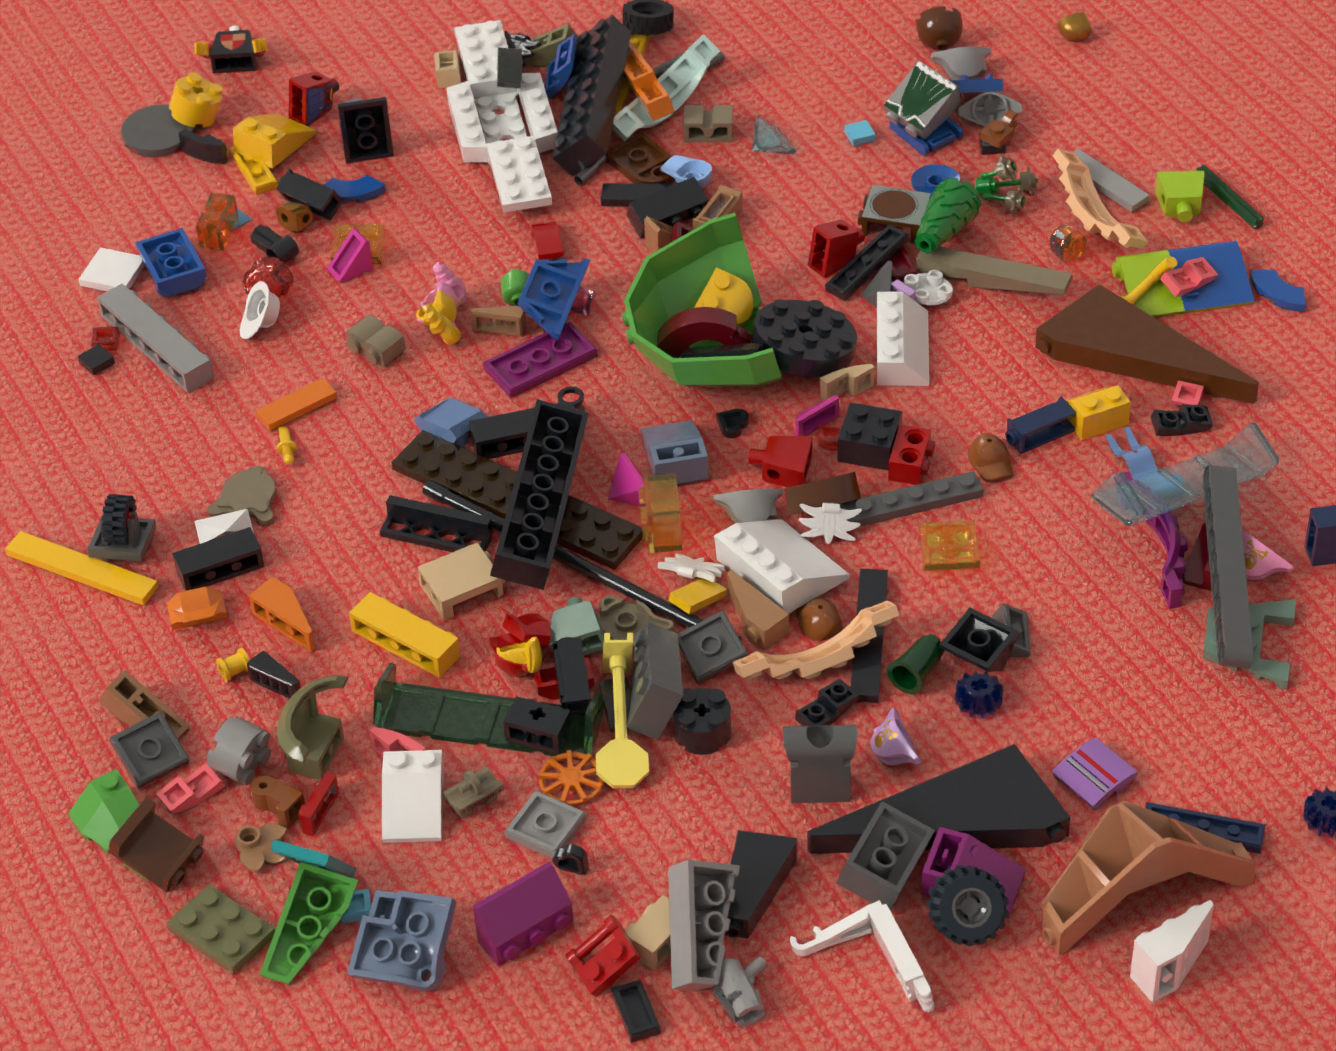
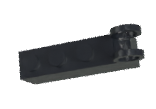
[469,386,585,459]

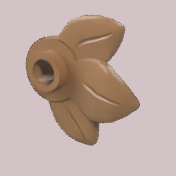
[235,823,287,872]

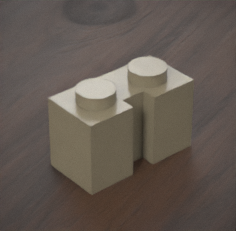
[684,105,733,143]

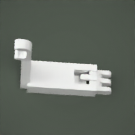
[790,900,934,1012]

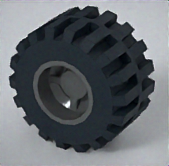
[927,865,1009,946]

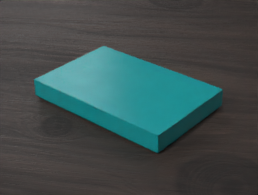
[271,840,356,878]

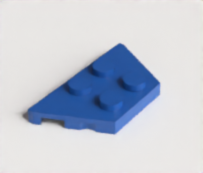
[518,259,590,340]

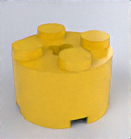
[169,72,222,128]

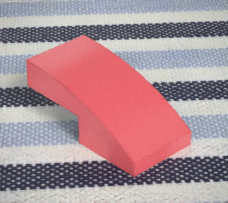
[1160,257,1218,297]
[1171,380,1204,406]
[369,727,426,757]
[156,763,225,814]

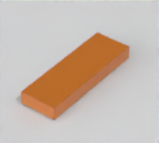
[256,378,337,431]

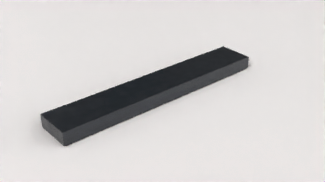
[850,568,888,703]

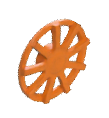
[539,750,604,805]

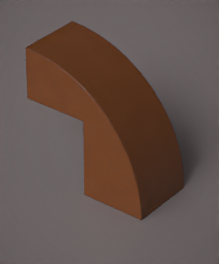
[784,472,861,515]

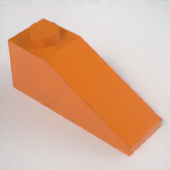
[249,576,315,653]

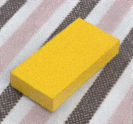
[669,578,727,614]

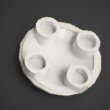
[904,270,953,305]

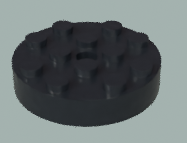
[751,299,857,377]

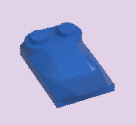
[135,228,207,297]

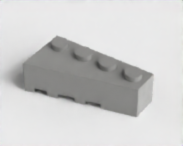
[668,860,740,991]

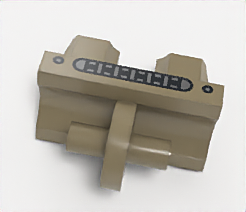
[443,767,504,819]

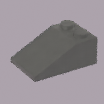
[836,801,935,911]

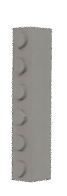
[97,283,213,393]

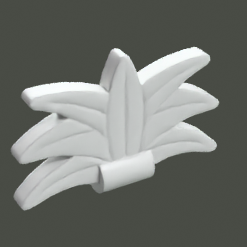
[799,503,862,544]
[658,554,725,582]

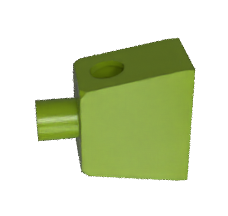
[1155,171,1204,222]

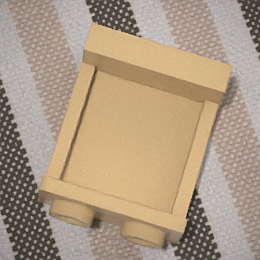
[418,543,505,621]

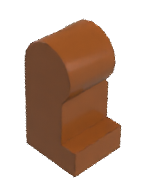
[250,776,305,829]

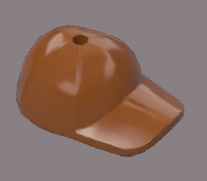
[968,433,1013,481]
[796,595,842,641]

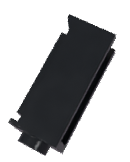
[276,169,343,221]
[552,637,591,714]

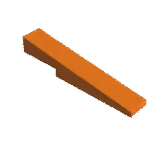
[623,42,675,121]

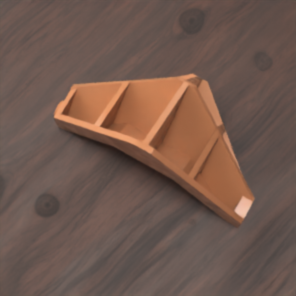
[1042,801,1256,955]

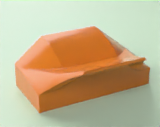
[167,587,227,630]

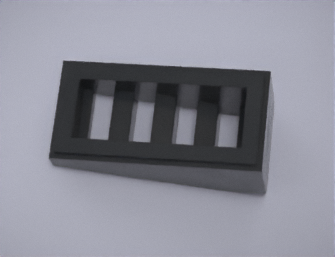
[247,651,301,699]

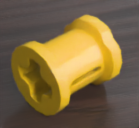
[216,647,250,682]

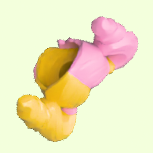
[416,262,467,346]

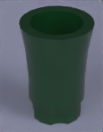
[887,634,945,694]

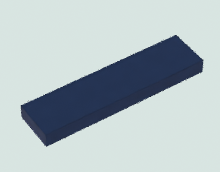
[1145,802,1266,854]

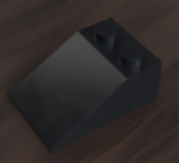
[338,97,394,164]

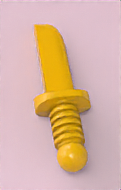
[277,426,297,465]

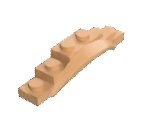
[1053,149,1148,249]
[732,600,900,679]

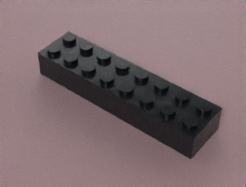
[552,15,632,176]
[490,399,589,590]

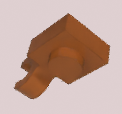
[980,110,1018,149]

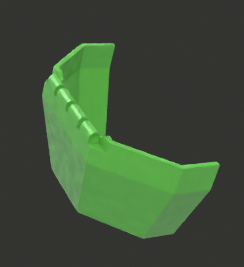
[622,213,783,388]

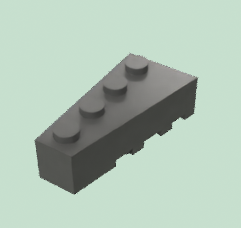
[627,622,683,740]

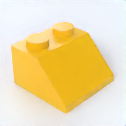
[1065,385,1131,440]

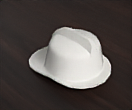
[240,282,280,339]

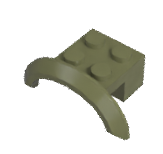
[277,675,349,780]

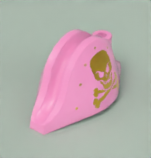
[1242,529,1294,581]

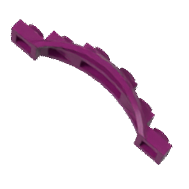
[1117,471,1188,609]

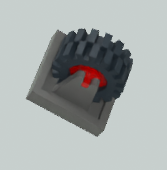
[88,494,156,562]

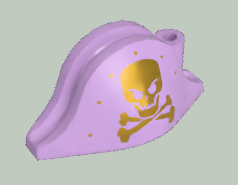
[871,707,922,765]

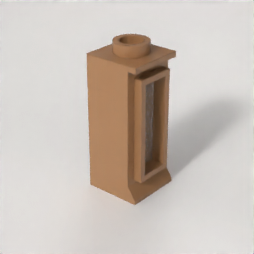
[692,185,743,230]

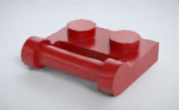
[565,915,642,997]

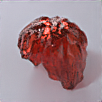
[242,257,294,298]

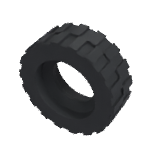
[622,0,674,35]

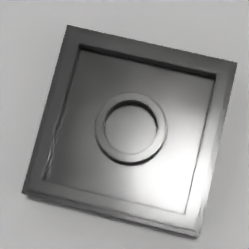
[678,610,749,684]
[109,711,189,788]

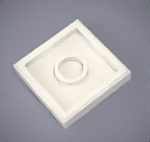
[79,247,145,291]

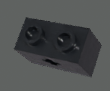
[503,696,572,754]

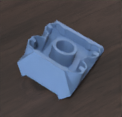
[414,397,487,447]

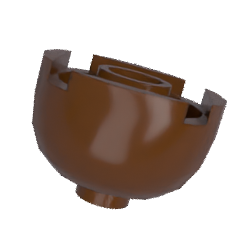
[915,6,963,51]

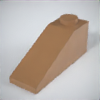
[727,570,789,650]
[99,670,190,739]

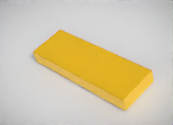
[229,146,278,195]

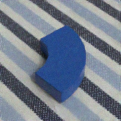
[323,175,386,203]
[1250,269,1306,312]

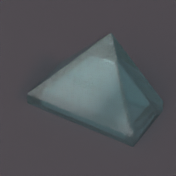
[752,116,797,154]

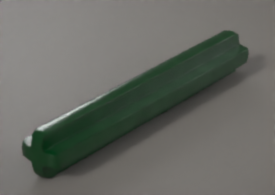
[1196,165,1264,229]

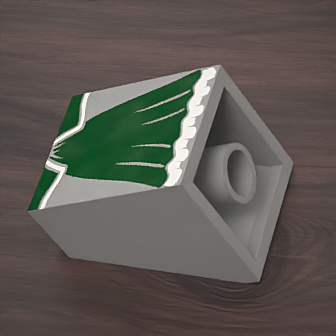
[884,60,962,140]

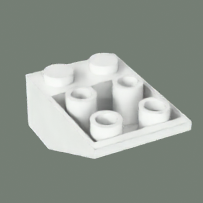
[1130,900,1214,1003]

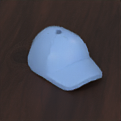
[661,155,712,189]

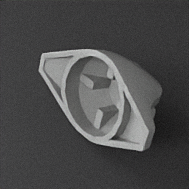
[930,46,992,80]
[958,91,1022,126]
[712,489,783,523]

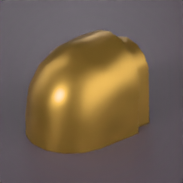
[1057,12,1092,41]
[276,203,313,232]

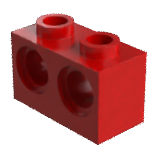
[888,424,935,485]

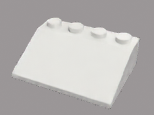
[714,519,850,614]

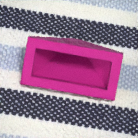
[327,228,373,283]
[795,395,840,436]
[608,453,649,507]

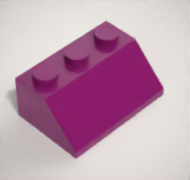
[473,861,573,966]

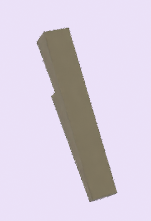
[916,247,1073,295]

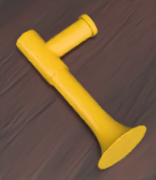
[1118,257,1177,305]

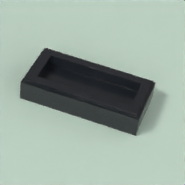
[611,980,661,1043]

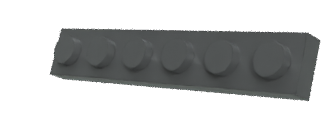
[840,471,984,527]

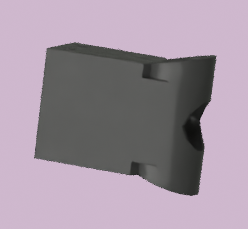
[783,724,857,803]

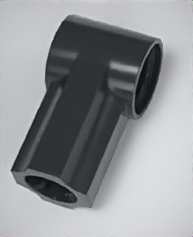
[250,224,299,267]

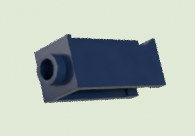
[1005,396,1076,454]

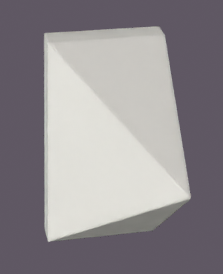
[194,509,254,544]

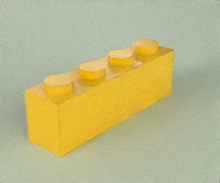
[349,592,461,678]

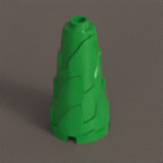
[915,178,981,254]

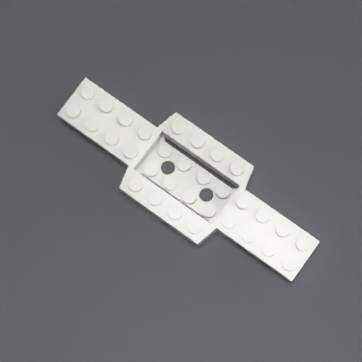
[446,20,558,213]

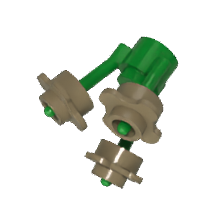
[975,155,1038,215]

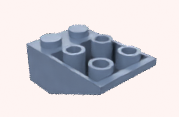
[640,420,709,488]

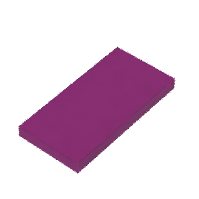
[483,321,598,398]

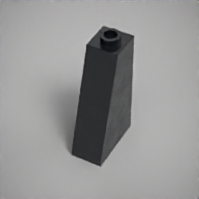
[724,830,798,939]

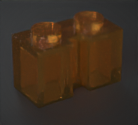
[196,193,239,251]

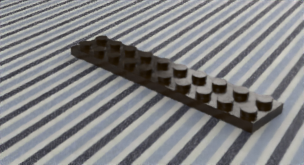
[392,430,644,570]

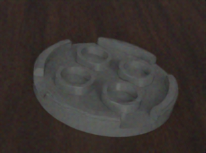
[121,105,194,157]

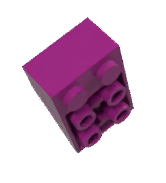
[921,827,1026,918]

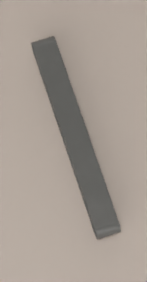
[1203,465,1253,669]

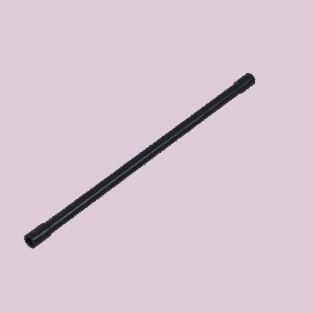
[422,480,742,640]

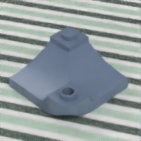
[347,890,457,992]

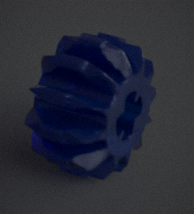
[954,670,1004,719]
[1303,786,1336,838]

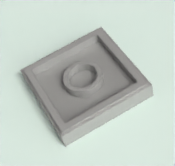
[504,790,586,858]

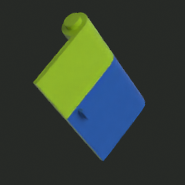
[1112,241,1255,318]

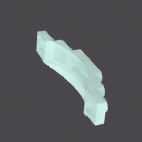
[612,34,720,141]

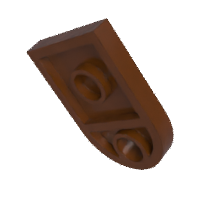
[605,132,675,184]

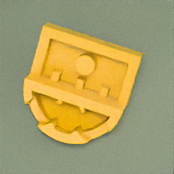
[694,267,753,327]

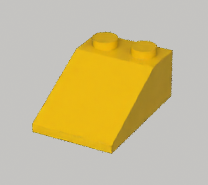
[233,114,317,169]

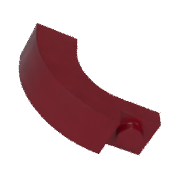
[657,307,751,358]

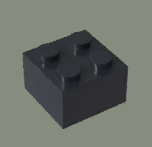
[837,402,902,471]

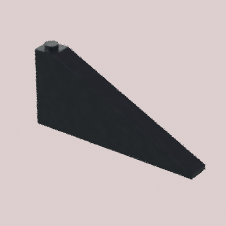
[807,744,1070,854]

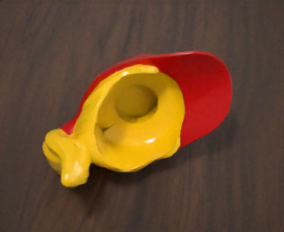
[489,633,542,678]

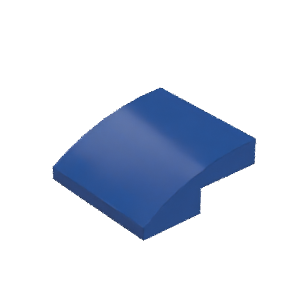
[544,34,578,99]

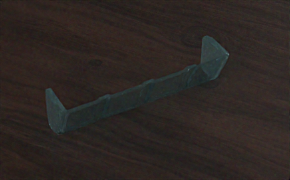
[1091,423,1279,526]

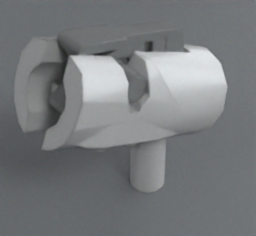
[713,957,767,1027]

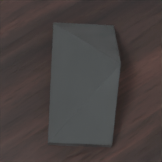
[861,261,892,308]

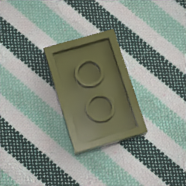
[167,884,275,975]

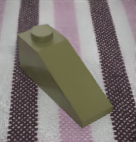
[523,23,578,66]

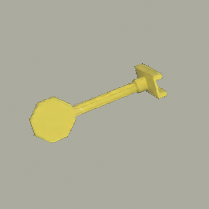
[596,633,649,788]

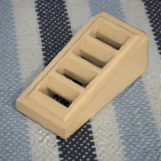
[434,50,461,88]

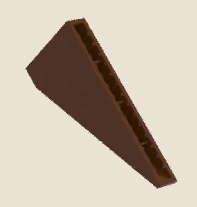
[1035,284,1259,404]

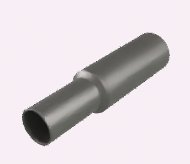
[574,155,607,186]

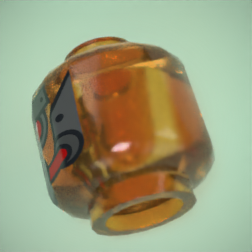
[1049,224,1087,261]

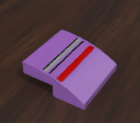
[1052,737,1138,811]

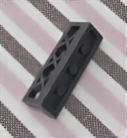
[380,495,493,552]

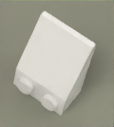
[382,750,445,843]

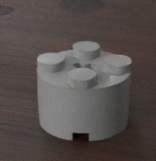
[207,716,271,785]

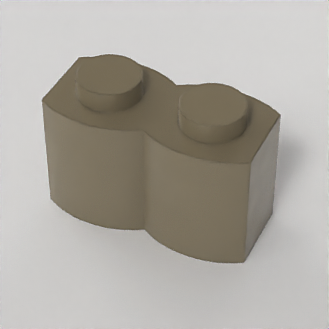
[346,315,406,366]

